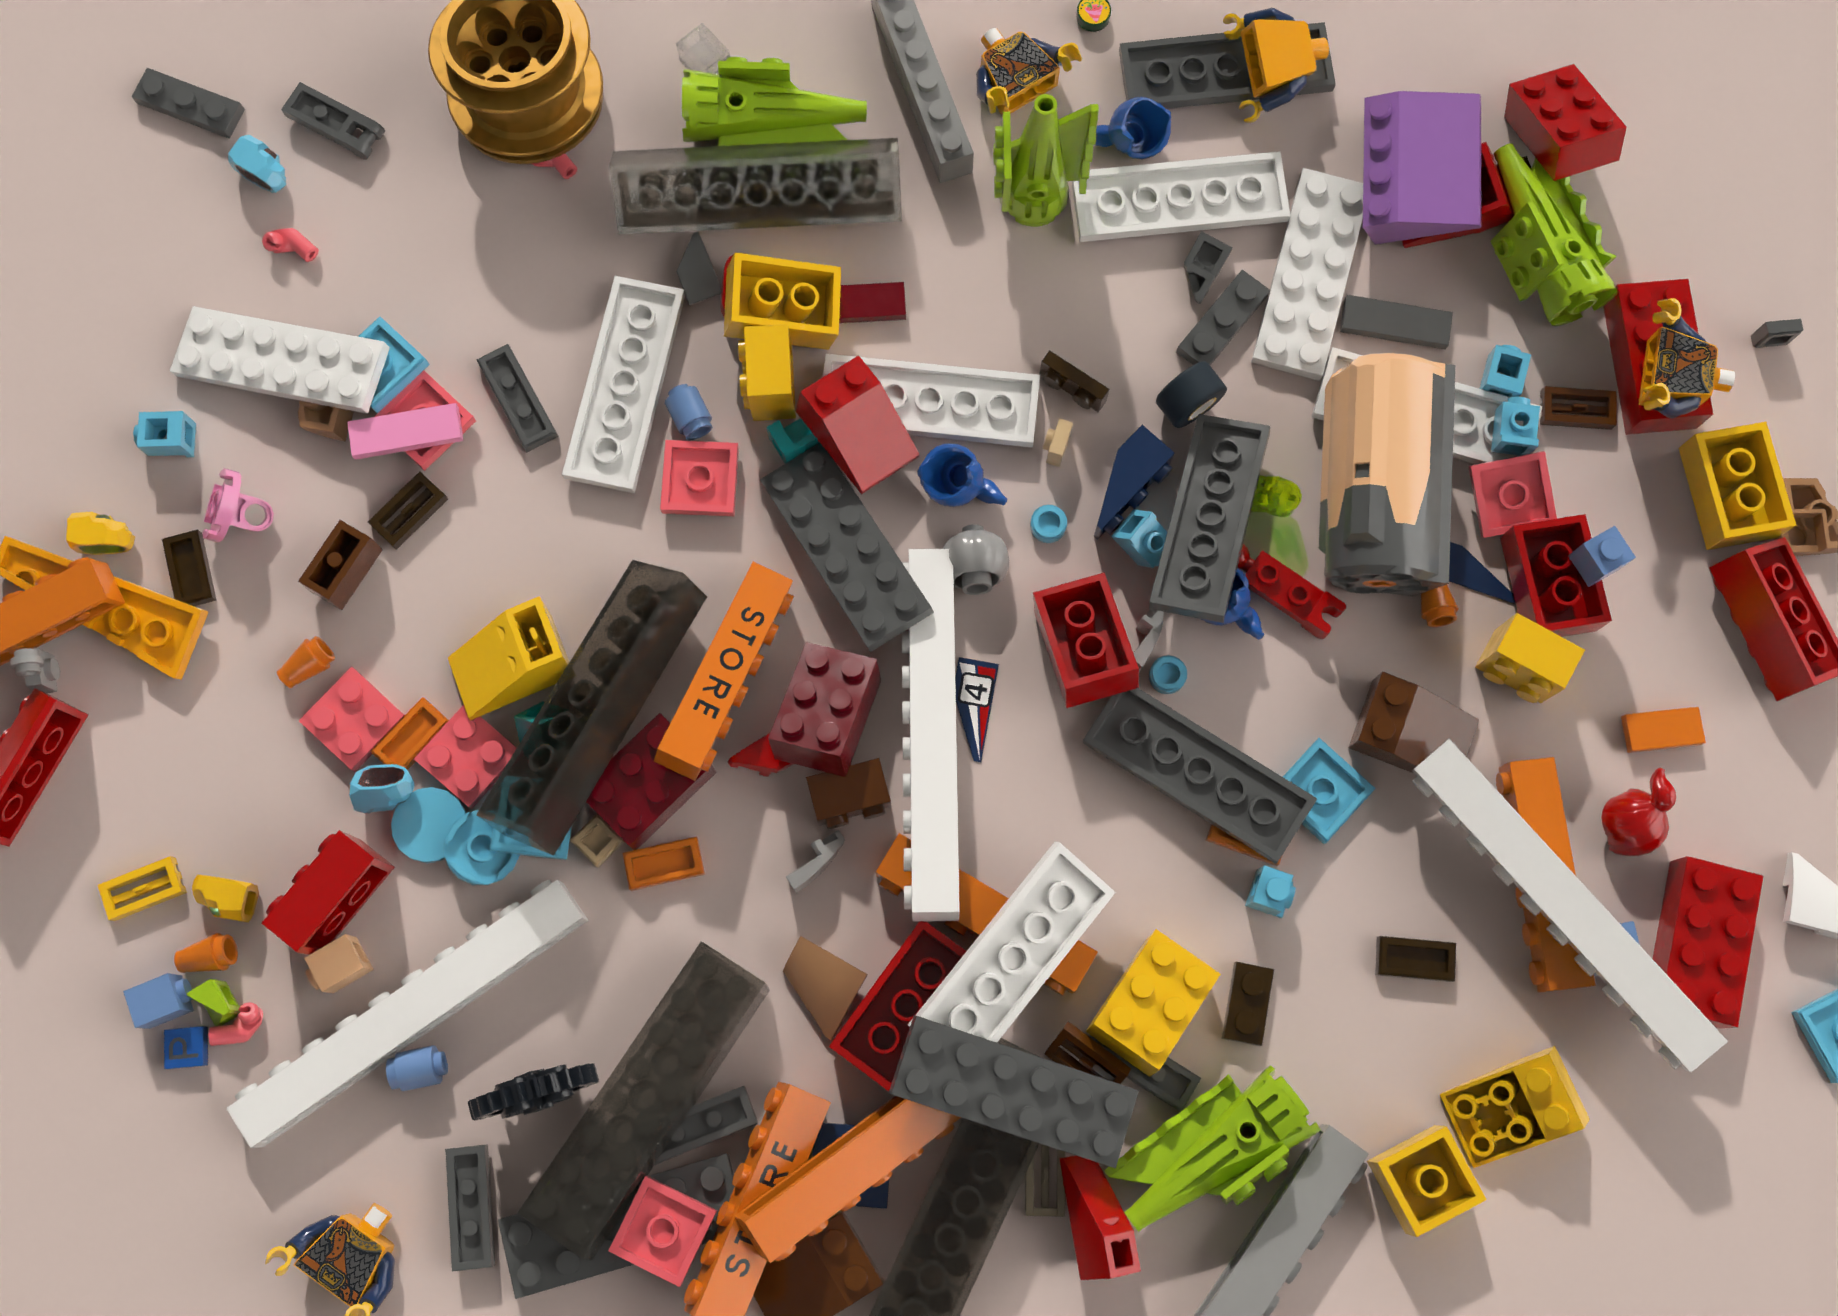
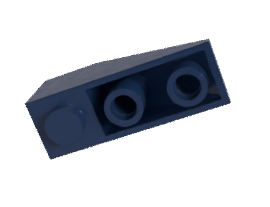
[1094,424,1175,540]

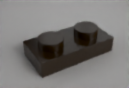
[1039,350,1110,413]
[1222,962,1274,1046]

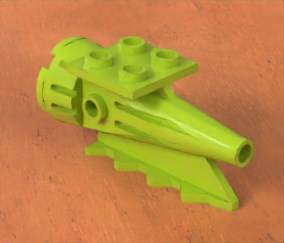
[682,57,867,164]
[993,94,1099,227]
[1490,143,1617,326]
[1104,1065,1320,1232]

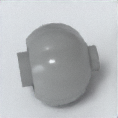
[943,524,1009,595]

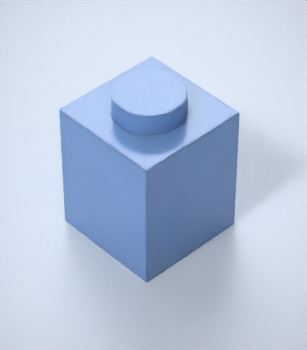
[1568,526,1636,587]
[123,973,194,1029]

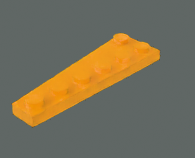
[0,536,209,680]

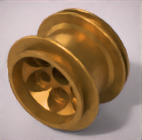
[428,0,603,164]

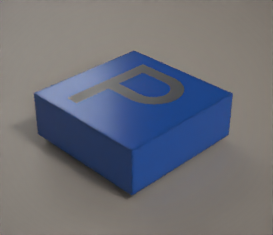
[164,1026,208,1069]

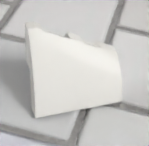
[1782,852,1838,939]

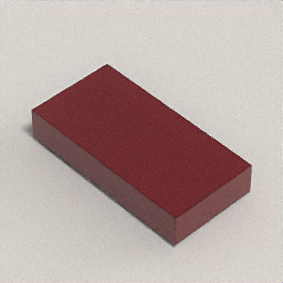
[839,282,906,323]

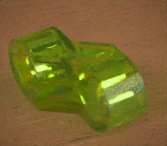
[1251,475,1302,518]

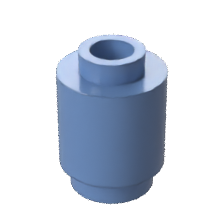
[665,384,713,440]
[386,1045,448,1092]

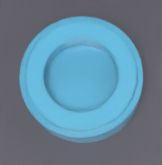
[1030,505,1067,543]
[1149,655,1187,694]

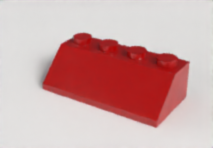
[1709,537,1838,701]
[0,688,89,847]

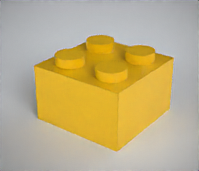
[738,324,796,421]
[1475,613,1585,703]
[1367,1125,1487,1237]

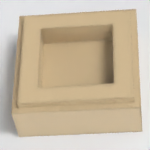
[570,814,625,868]

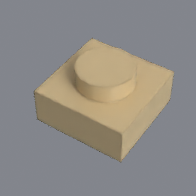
[1042,418,1073,467]

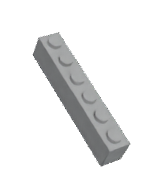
[871,0,974,183]
[1194,1124,1369,1316]

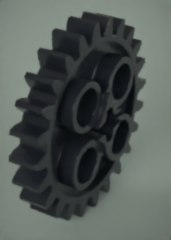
[468,1063,599,1121]

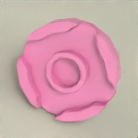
[203,468,274,543]

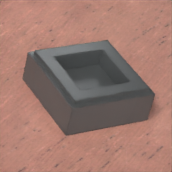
[1751,319,1804,348]

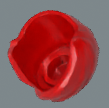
[1601,767,1676,856]

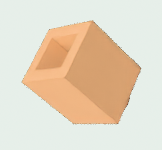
[304,934,374,994]

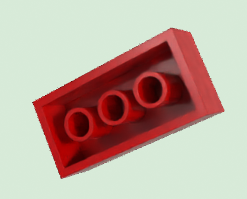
[1603,279,1714,435]
[1652,856,1764,1029]
[829,921,966,1091]

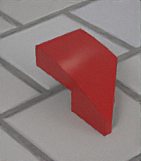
[727,733,793,777]

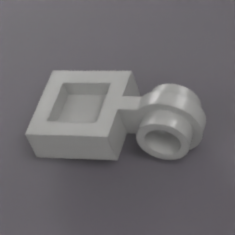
[10,648,60,693]

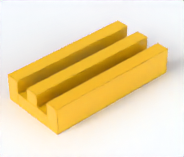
[97,856,187,921]

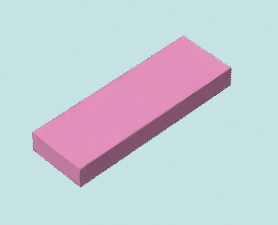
[347,403,463,460]

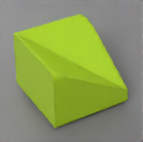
[186,979,240,1026]

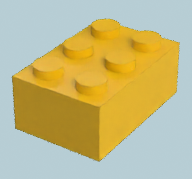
[723,252,841,350]
[1678,422,1797,550]
[1085,929,1221,1077]

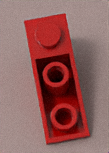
[1059,1155,1141,1280]

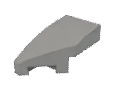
[1134,609,1164,672]
[786,830,845,893]

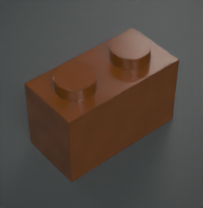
[298,520,383,610]
[806,758,891,829]

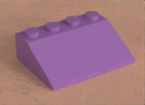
[1363,91,1481,245]

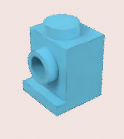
[1479,345,1531,397]
[1491,397,1540,456]
[133,411,196,458]
[1111,509,1167,568]
[1245,865,1296,918]

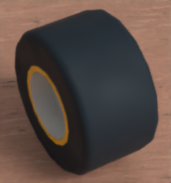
[1156,361,1227,428]

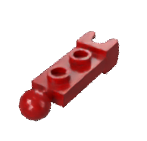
[1238,544,1347,639]

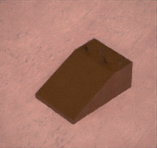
[1348,671,1479,773]
[753,1212,884,1316]

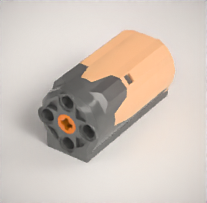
[1318,353,1456,596]

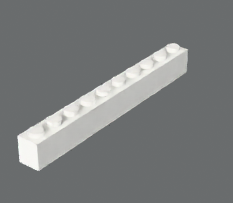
[902,549,960,921]
[1412,739,1728,1072]
[226,880,589,1148]

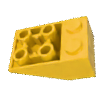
[448,596,575,721]
[1439,1046,1590,1168]

